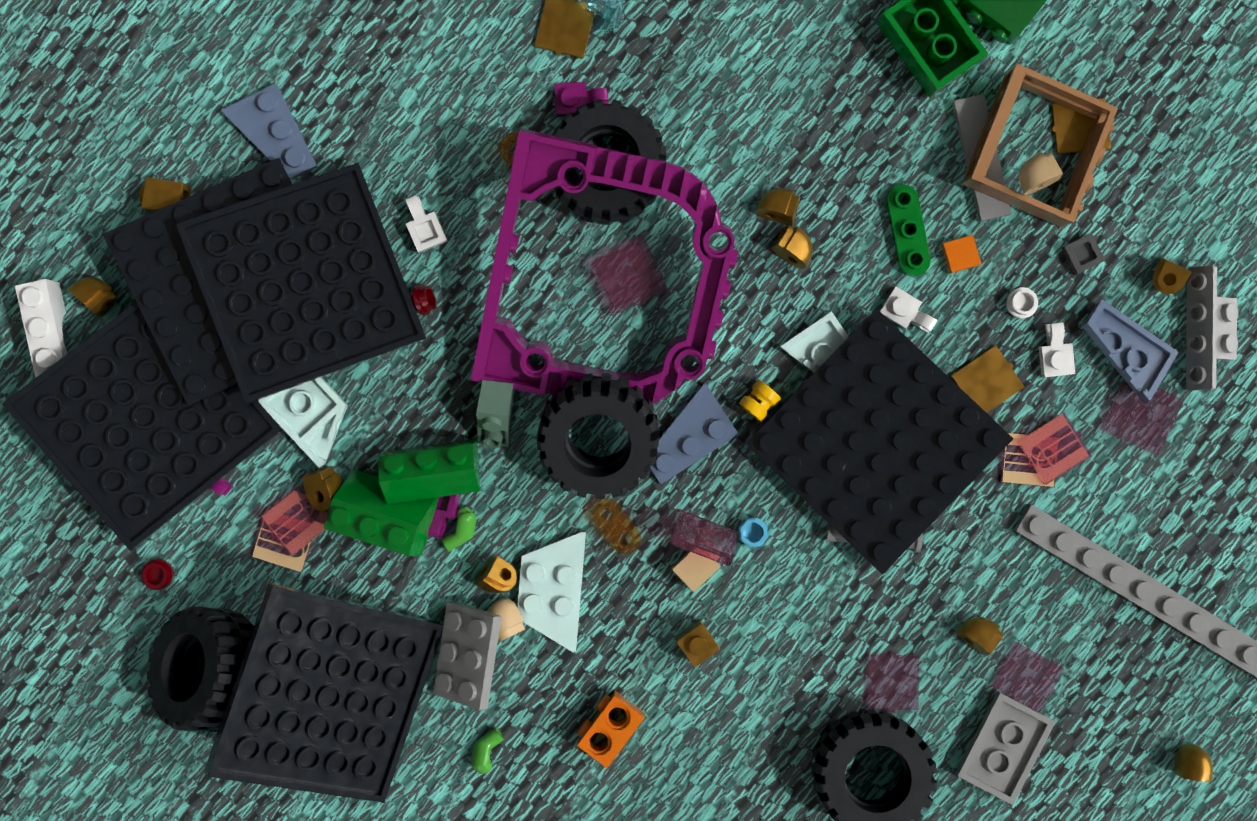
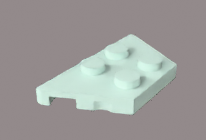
[258,377,348,468]
[517,531,586,652]

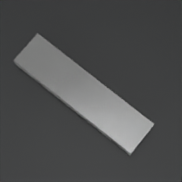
[952,94,1012,222]

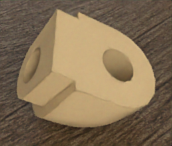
[1019,152,1063,195]
[487,598,525,643]

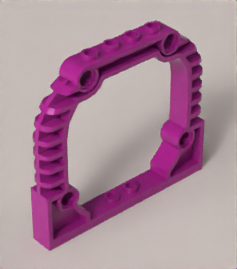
[471,128,738,404]

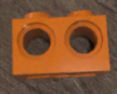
[576,691,645,768]

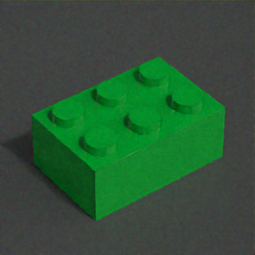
[876,0,988,98]

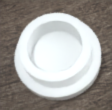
[1006,287,1038,318]

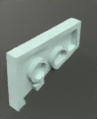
[780,311,849,373]

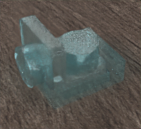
[579,0,625,33]

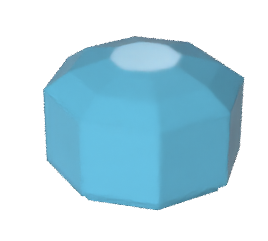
[738,517,768,547]

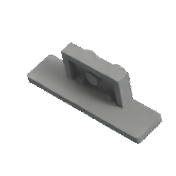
[1186,265,1238,391]

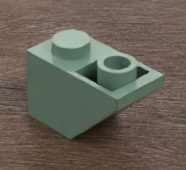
[476,380,514,448]

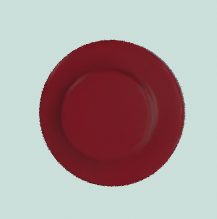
[410,285,437,316]
[142,559,174,590]

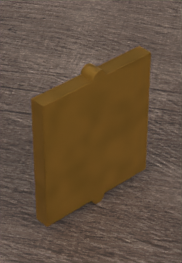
[534,0,596,59]
[1051,98,1111,155]
[951,345,1024,413]

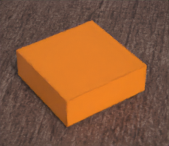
[941,235,981,274]

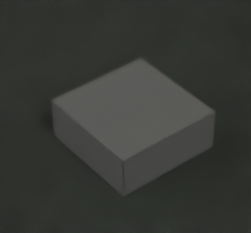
[1061,233,1105,275]

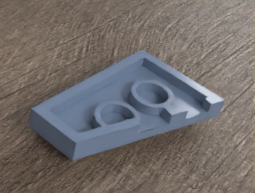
[221,83,318,180]
[1082,299,1179,404]
[650,383,738,484]

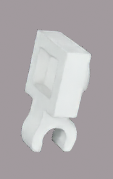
[406,195,447,253]
[880,286,937,333]
[1038,323,1075,377]

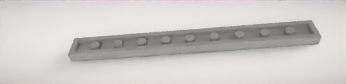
[1013,504,1257,678]

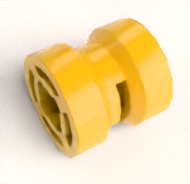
[738,379,781,423]

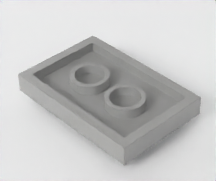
[433,602,502,710]
[955,691,1056,805]

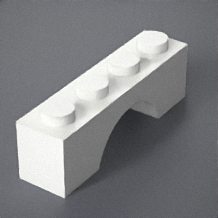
[15,279,68,378]

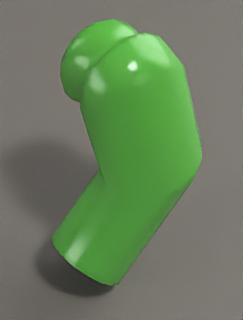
[442,507,477,552]
[471,727,504,774]

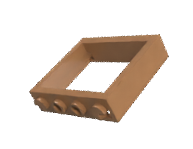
[961,63,1118,227]

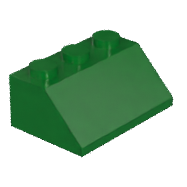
[951,0,1047,45]
[379,438,481,504]
[324,469,439,556]

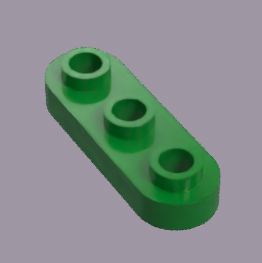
[886,184,931,277]

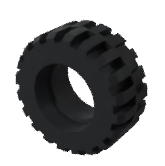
[552,99,666,225]
[537,373,659,499]
[147,606,254,732]
[811,709,937,821]

